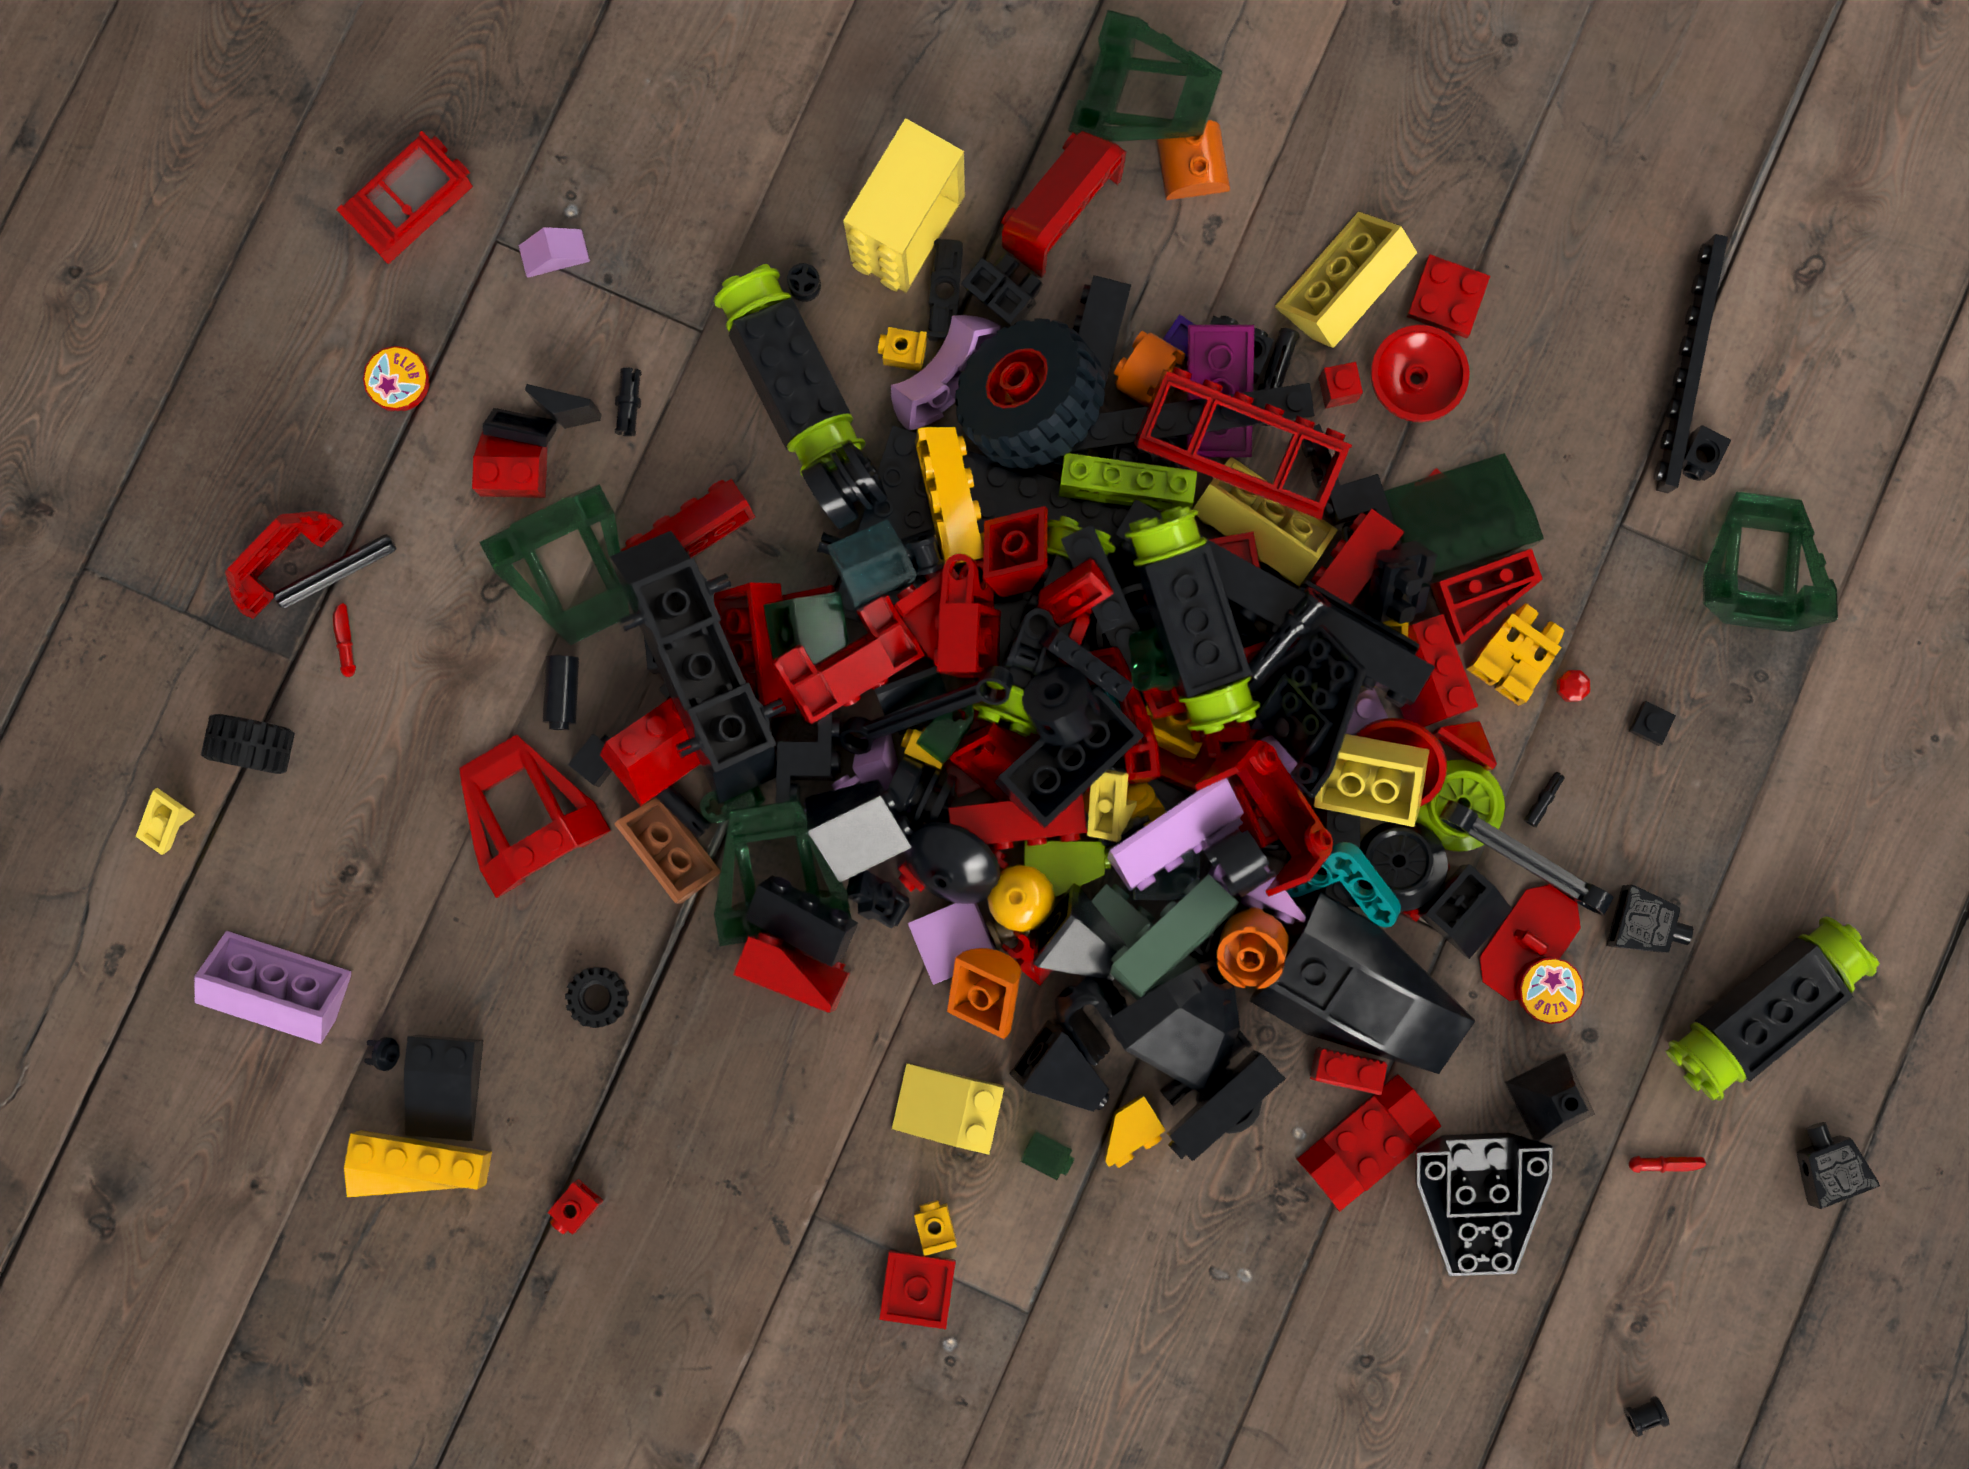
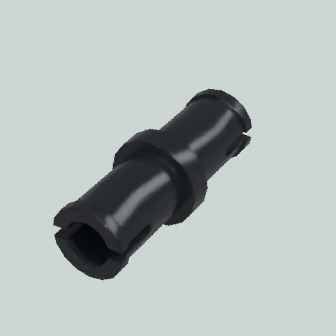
[615,368,641,437]

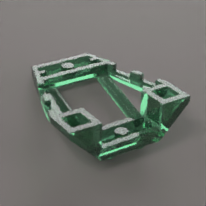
[1068,10,1223,141]
[479,484,630,645]
[1703,492,1838,632]
[714,800,852,946]

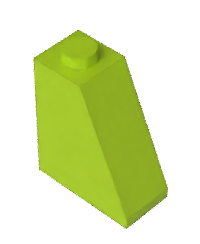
[1024,841,1111,897]

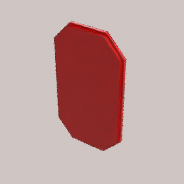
[1479,884,1581,1001]

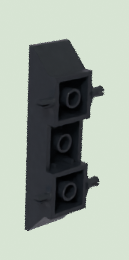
[609,531,786,804]

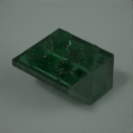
[763,592,849,670]

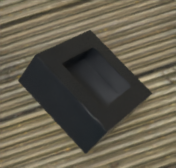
[1629,701,1676,746]

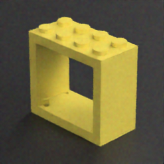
[843,118,965,293]

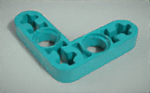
[1283,842,1401,927]

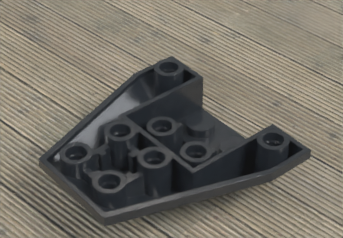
[1247,625,1367,798]
[1415,1133,1553,1276]

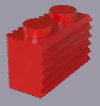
[1310,1047,1387,1095]

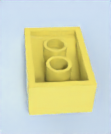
[892,1063,1004,1154]

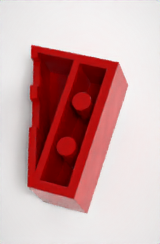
[1430,548,1543,645]

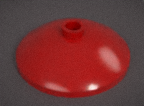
[1370,325,1470,422]
[1355,718,1447,807]

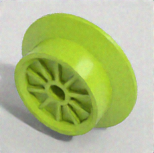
[1416,760,1505,852]

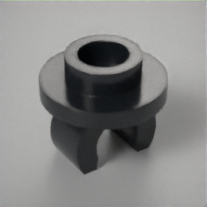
[364,1037,400,1071]

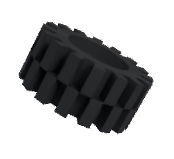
[565,967,629,1028]

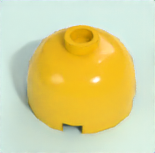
[987,865,1055,932]

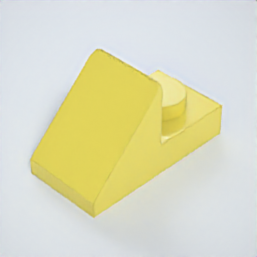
[1087,769,1137,842]
[136,788,195,855]

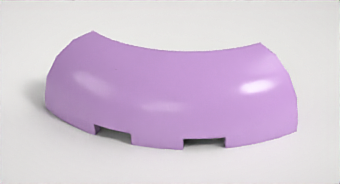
[891,315,1001,431]

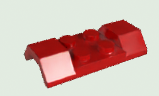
[1296,1074,1442,1212]

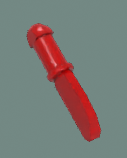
[333,603,356,677]
[1628,1156,1707,1173]

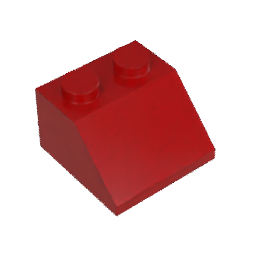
[472,431,548,498]
[983,506,1048,598]

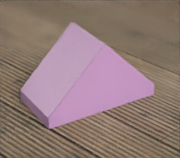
[519,227,590,278]
[852,734,898,790]

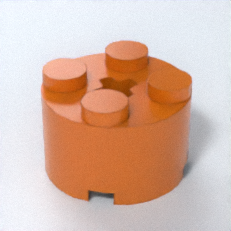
[1114,331,1185,407]
[1217,907,1289,989]

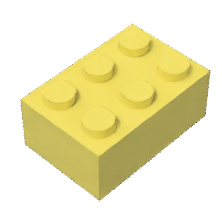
[1314,734,1429,827]

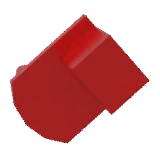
[1191,720,1250,759]

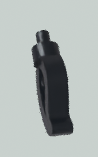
[1099,815,1151,846]

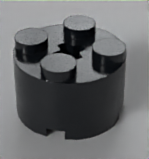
[1203,817,1277,897]

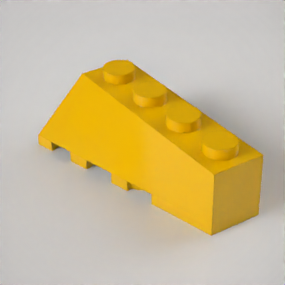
[915,427,984,568]
[344,1130,492,1197]

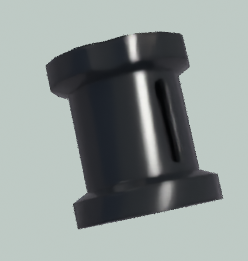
[1624,1396,1670,1437]

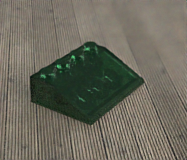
[1384,453,1544,578]

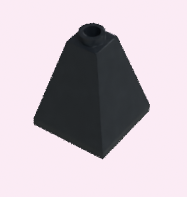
[1033,883,1126,981]
[1009,1020,1110,1112]
[1505,1054,1595,1141]

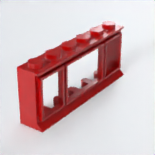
[1134,366,1352,520]

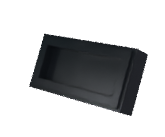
[483,408,556,447]

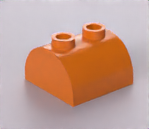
[1156,120,1230,200]
[947,948,1021,1039]

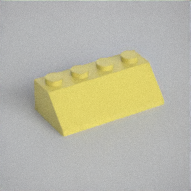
[1275,212,1417,348]
[1193,457,1338,586]

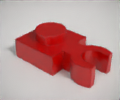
[1002,931,1053,986]

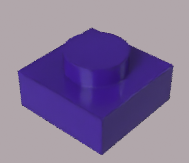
[1163,314,1195,362]

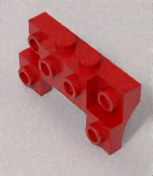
[771,594,925,724]

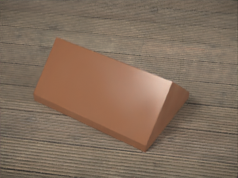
[614,798,721,904]

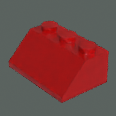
[1399,614,1479,727]
[600,698,701,806]

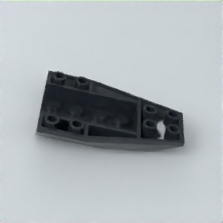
[1250,891,1475,1074]

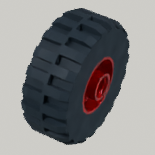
[955,318,1106,468]

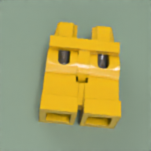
[1467,603,1565,706]

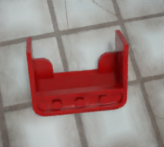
[1001,131,1127,278]
[1195,739,1333,897]

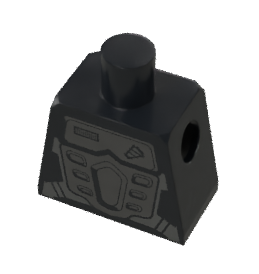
[1606,885,1693,953]
[1797,1122,1880,1209]

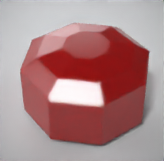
[1557,670,1590,702]

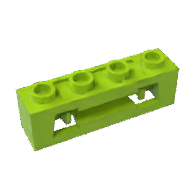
[1059,453,1197,511]

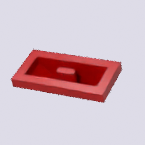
[1432,721,1497,771]

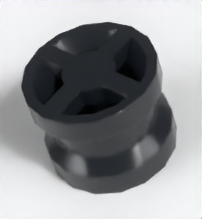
[787,263,821,302]

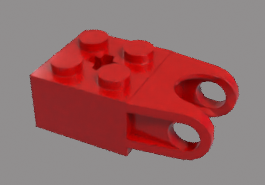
[934,553,1001,678]

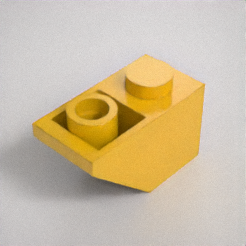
[1104,1094,1166,1168]

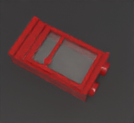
[336,131,473,265]

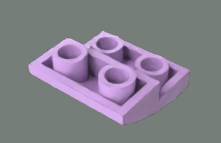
[908,903,996,985]

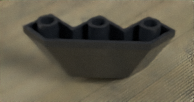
[1107,958,1240,1092]

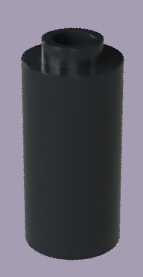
[543,655,579,730]

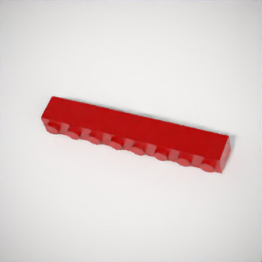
[1236,509,1404,742]

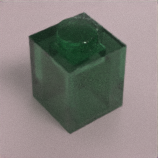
[1020,1129,1075,1180]

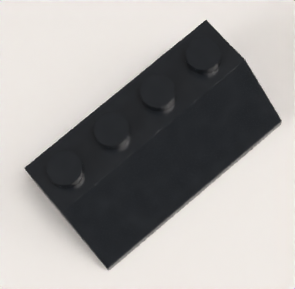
[994,686,1144,828]

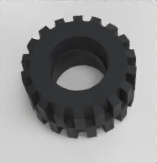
[201,714,295,774]

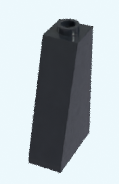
[1166,1050,1286,1161]

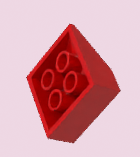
[733,932,850,1013]

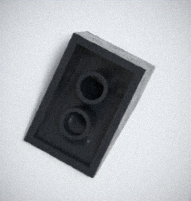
[404,1035,484,1141]

